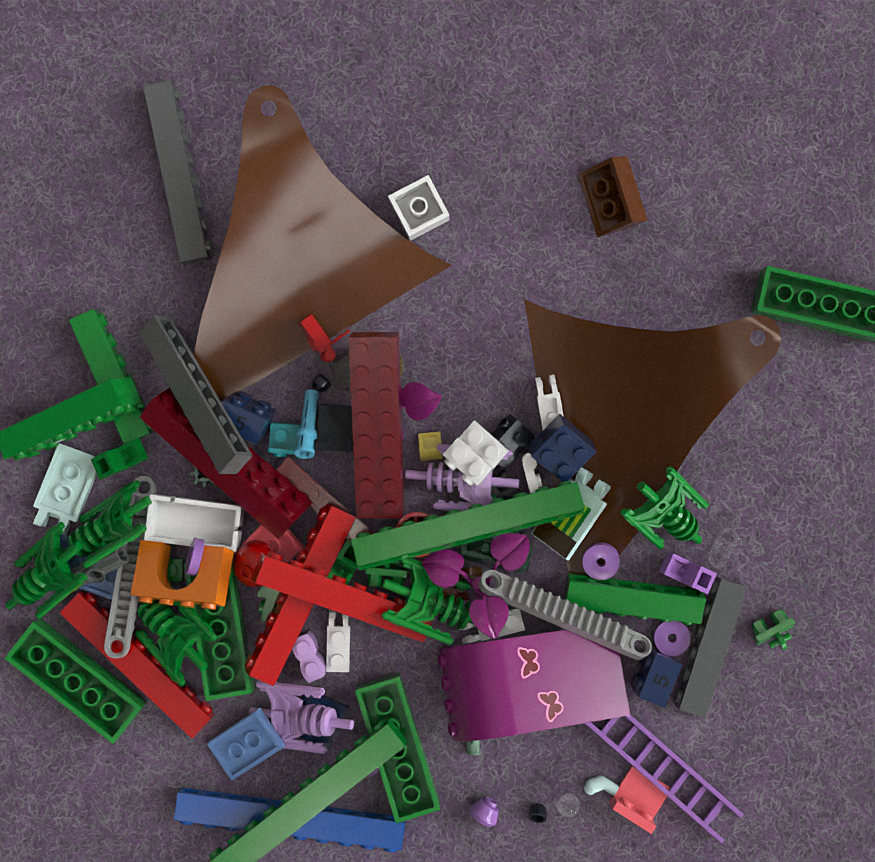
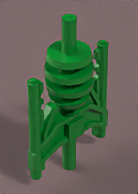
[620,466,709,549]
[62,480,152,568]
[5,522,87,619]
[381,558,473,645]
[135,587,217,686]

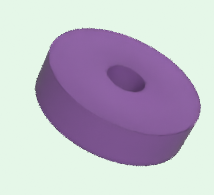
[185,537,204,576]
[583,542,620,580]
[653,620,690,656]

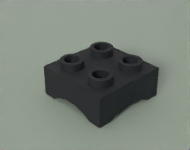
[317,404,353,452]

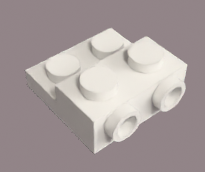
[443,420,509,486]

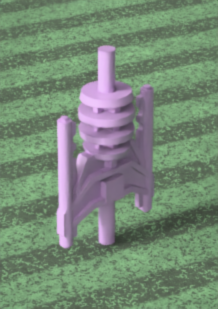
[405,444,519,512]
[249,680,354,754]

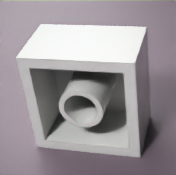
[388,175,450,241]

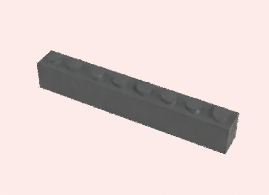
[143,80,213,265]
[139,315,252,474]

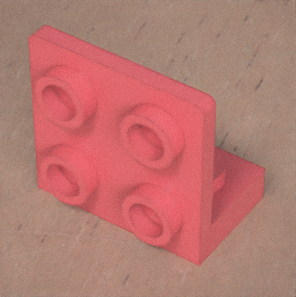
[609,766,670,834]

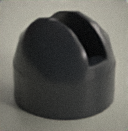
[312,373,332,393]
[528,803,547,823]

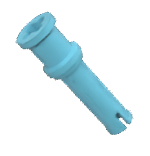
[294,390,319,458]

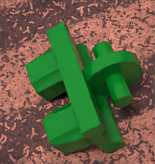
[366,561,408,587]
[751,609,795,650]

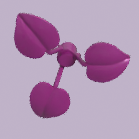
[401,382,442,439]
[422,533,530,639]

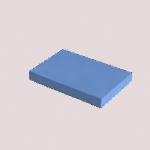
[206,707,286,781]

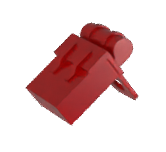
[297,314,350,362]

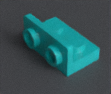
[268,422,316,459]

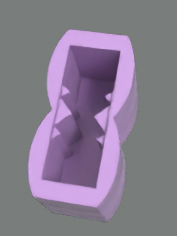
[292,630,326,683]

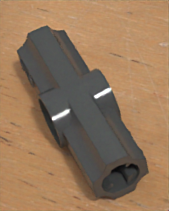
[70,546,129,588]

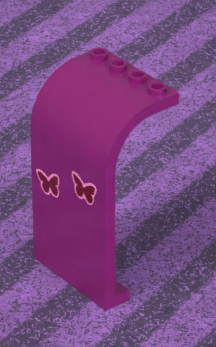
[438,630,630,741]

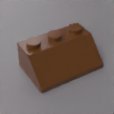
[578,156,648,238]

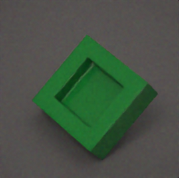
[167,558,184,582]

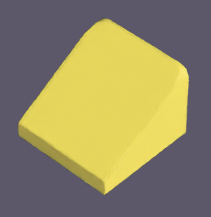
[418,431,443,461]

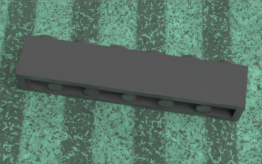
[674,577,748,718]

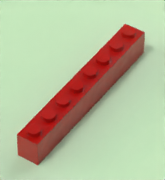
[245,504,356,686]
[251,551,433,643]
[60,591,215,739]

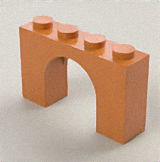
[130,540,234,610]

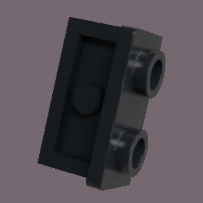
[491,414,535,470]

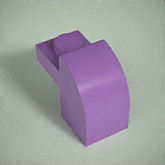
[659,551,717,594]

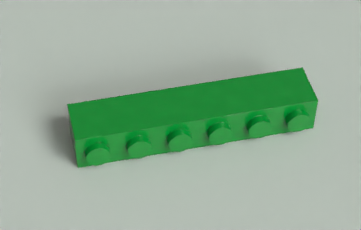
[69,309,154,444]
[563,573,706,625]

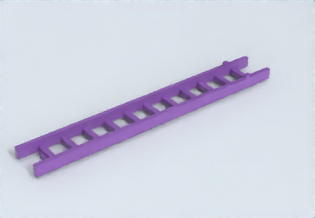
[584,715,744,843]

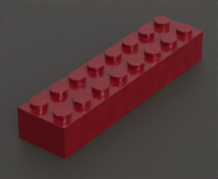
[348,332,405,518]
[139,387,312,540]

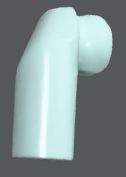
[584,775,619,796]

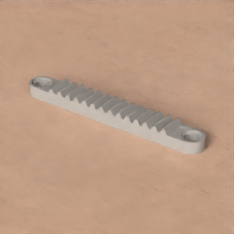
[104,476,157,659]
[479,570,652,660]

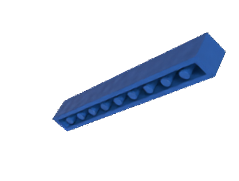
[174,787,405,852]

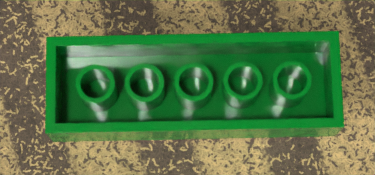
[751,266,875,342]
[0,378,142,461]
[183,556,255,701]
[4,619,148,744]
[355,672,440,824]

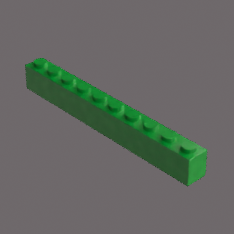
[351,481,585,571]
[208,719,407,862]

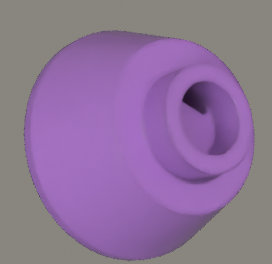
[469,796,499,827]

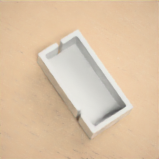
[144,494,245,552]

